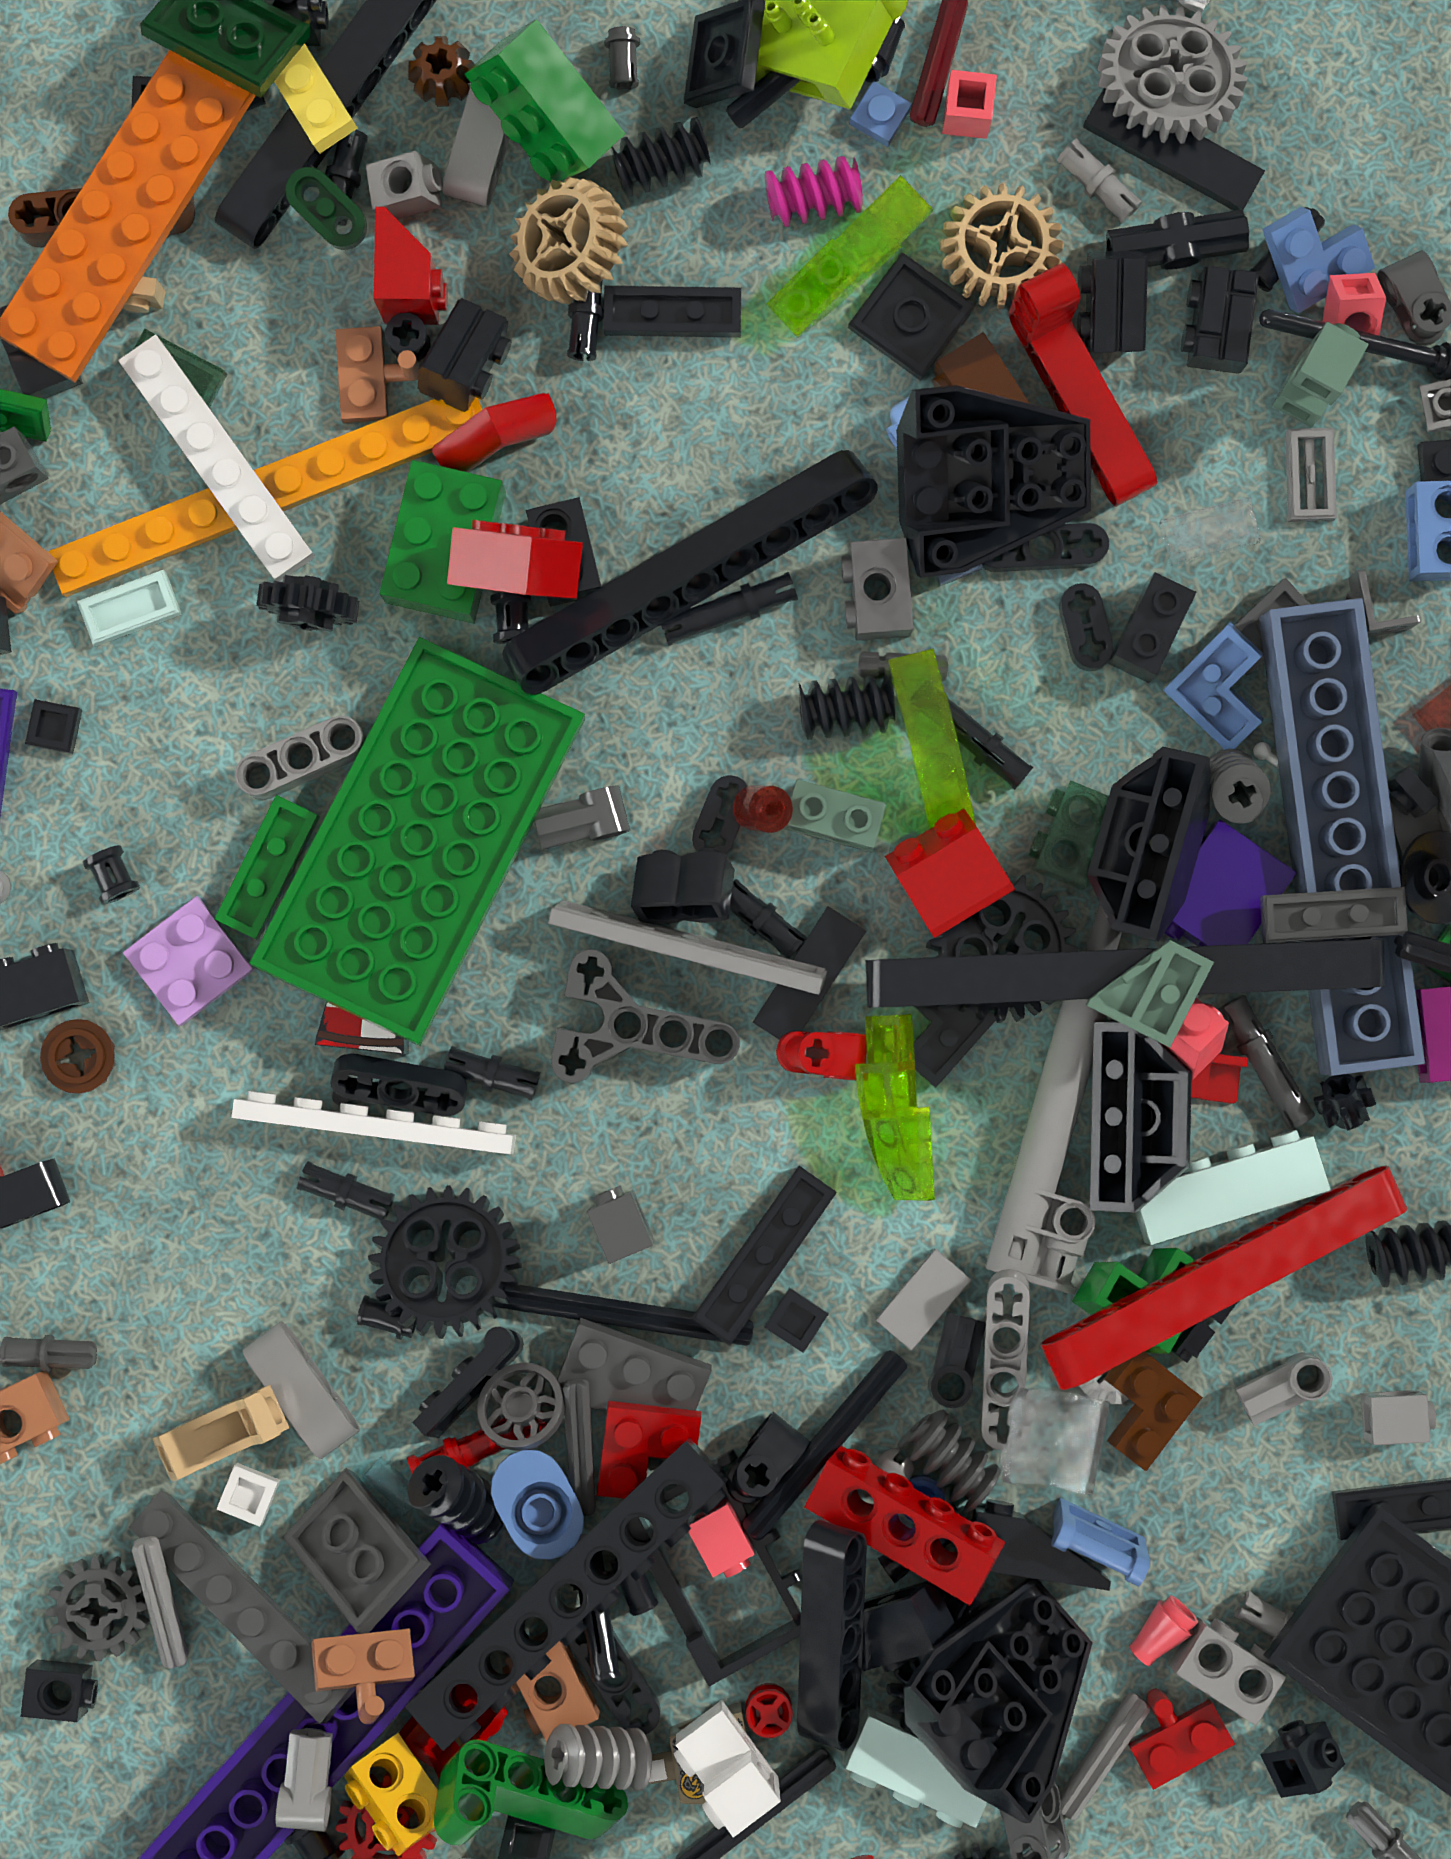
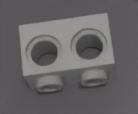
[1169,1617,1287,1726]

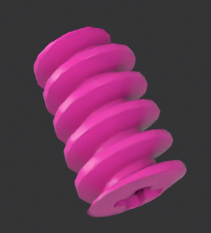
[764,156,863,227]

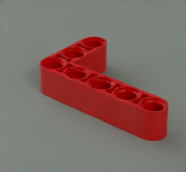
[1009,262,1158,507]

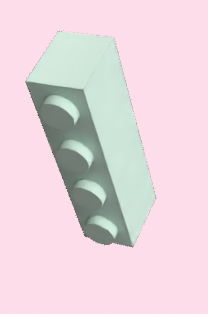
[1135,1130,1330,1245]

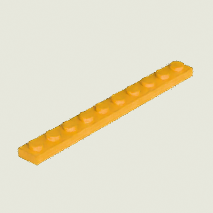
[47,397,482,597]

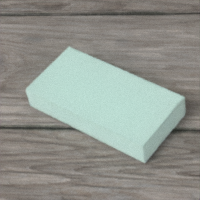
[77,570,182,646]

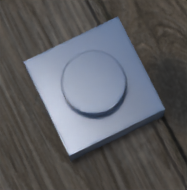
[849,81,912,147]

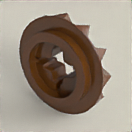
[40,1019,116,1093]

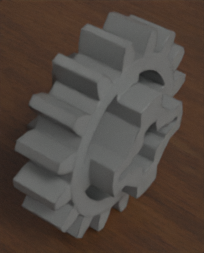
[46,1554,150,1661]

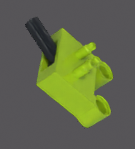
[726,0,908,128]

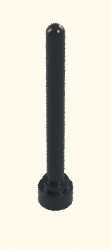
[1259,309,1451,380]

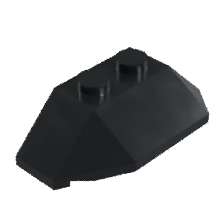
[1087,747,1210,942]
[1090,1022,1192,1213]

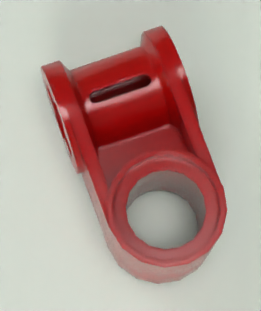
[776,1031,869,1081]

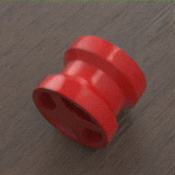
[746,1683,793,1738]

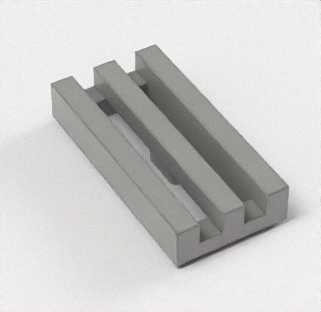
[1285,428,1337,522]

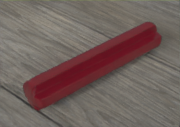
[909,0,968,127]

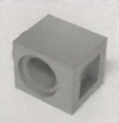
[366,151,443,219]
[1360,1390,1436,1445]

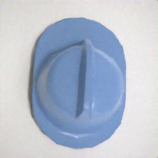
[491,1450,584,1560]

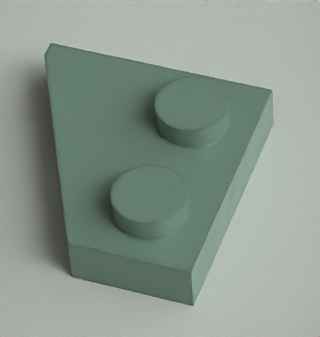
[1086,940,1214,1048]

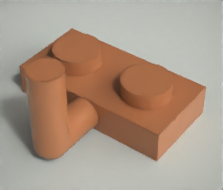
[335,326,420,423]
[311,1628,415,1724]

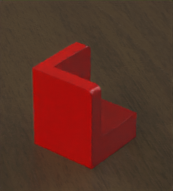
[1191,1054,1248,1104]

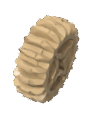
[509,176,629,305]
[940,182,1064,310]

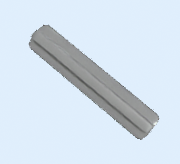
[132,1536,189,1669]
[1060,1692,1151,1821]

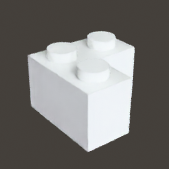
[674,1700,781,1837]

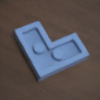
[1262,207,1375,313]
[1163,622,1264,749]

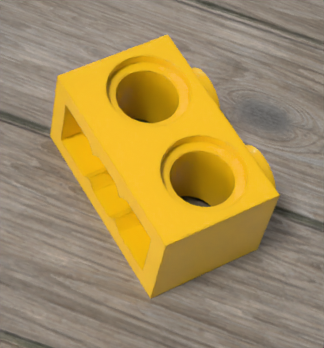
[344,1733,438,1856]

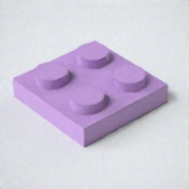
[123,896,255,1026]

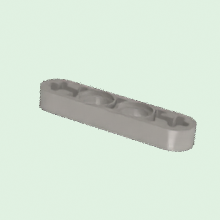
[981,1269,1030,1451]

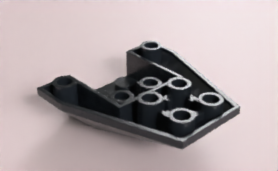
[896,385,1091,578]
[904,1578,1093,1823]

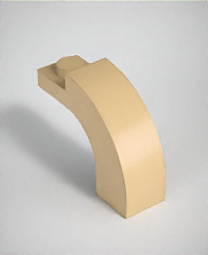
[152,1385,290,1481]

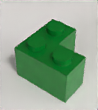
[1072,1248,1195,1354]

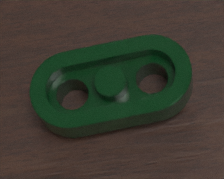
[285,167,367,250]

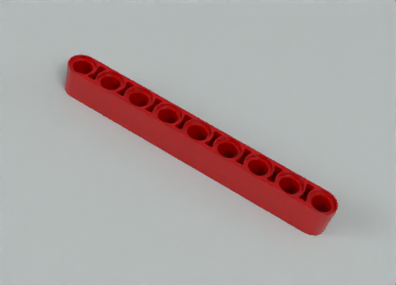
[1040,1165,1408,1390]

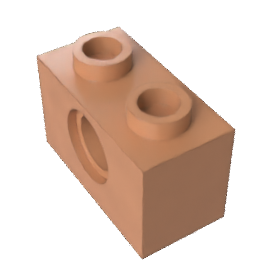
[0,1371,70,1464]
[502,1630,600,1743]

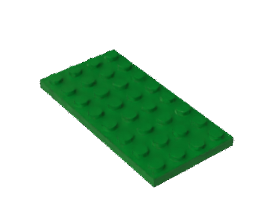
[250,637,585,1046]

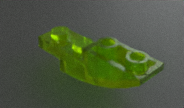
[766,175,933,338]
[888,648,976,829]
[855,1014,935,1201]

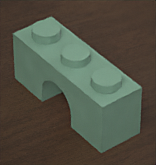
[1272,322,1369,428]

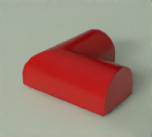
[432,393,557,473]

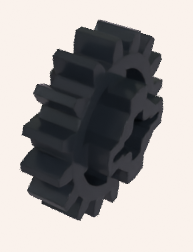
[256,575,360,632]

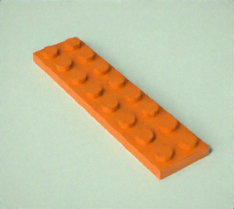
[0,50,256,383]

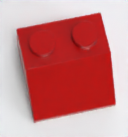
[373,206,448,325]
[884,808,1015,938]

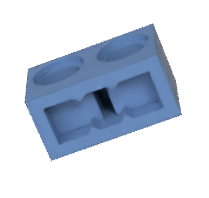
[1405,481,1451,581]

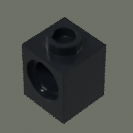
[20,1659,98,1722]

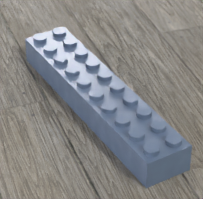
[1259,598,1425,1076]

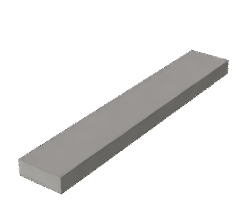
[548,900,827,995]

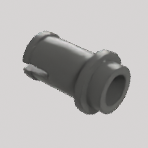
[604,26,640,90]

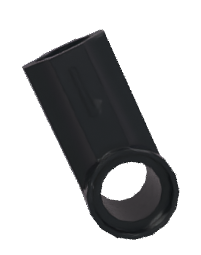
[928,1313,986,1408]

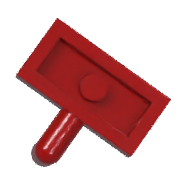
[1128,1688,1235,1790]

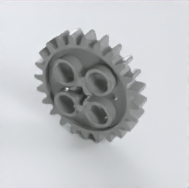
[1097,5,1248,144]

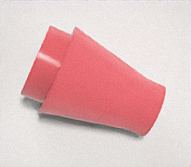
[1129,1595,1198,1666]

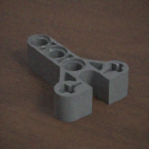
[551,949,740,1083]

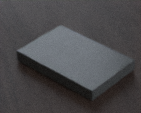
[282,1468,431,1634]

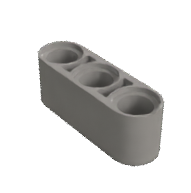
[442,86,510,208]
[235,715,367,800]
[242,1321,360,1459]

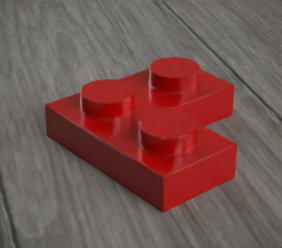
[597,1401,701,1499]

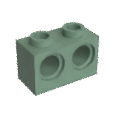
[783,779,887,853]

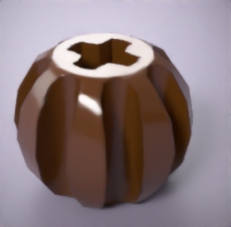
[408,36,475,107]

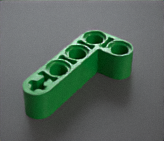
[434,1739,628,1846]

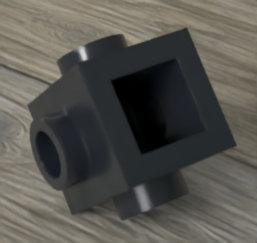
[1260,1720,1345,1798]

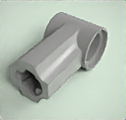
[1235,1352,1333,1426]
[276,1728,333,1832]

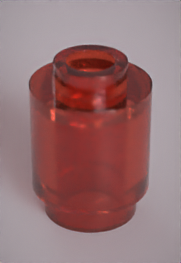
[733,785,793,833]

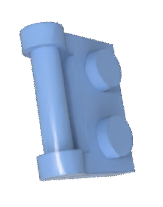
[1051,1498,1150,1587]

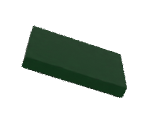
[140,0,310,98]

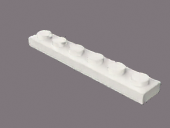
[118,334,315,582]
[231,1091,516,1154]

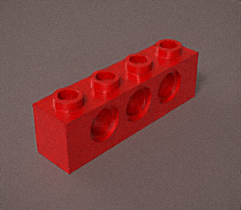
[804,1446,1006,1605]

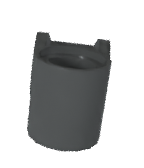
[1377,250,1451,346]
[999,1782,1070,1859]

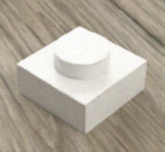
[217,1463,280,1527]

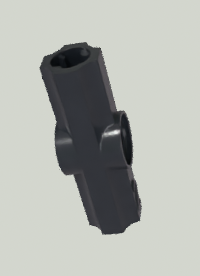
[1106,210,1250,270]

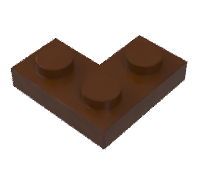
[1104,1351,1203,1471]

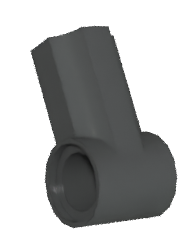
[534,785,630,850]

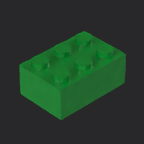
[464,19,625,183]
[379,460,506,624]

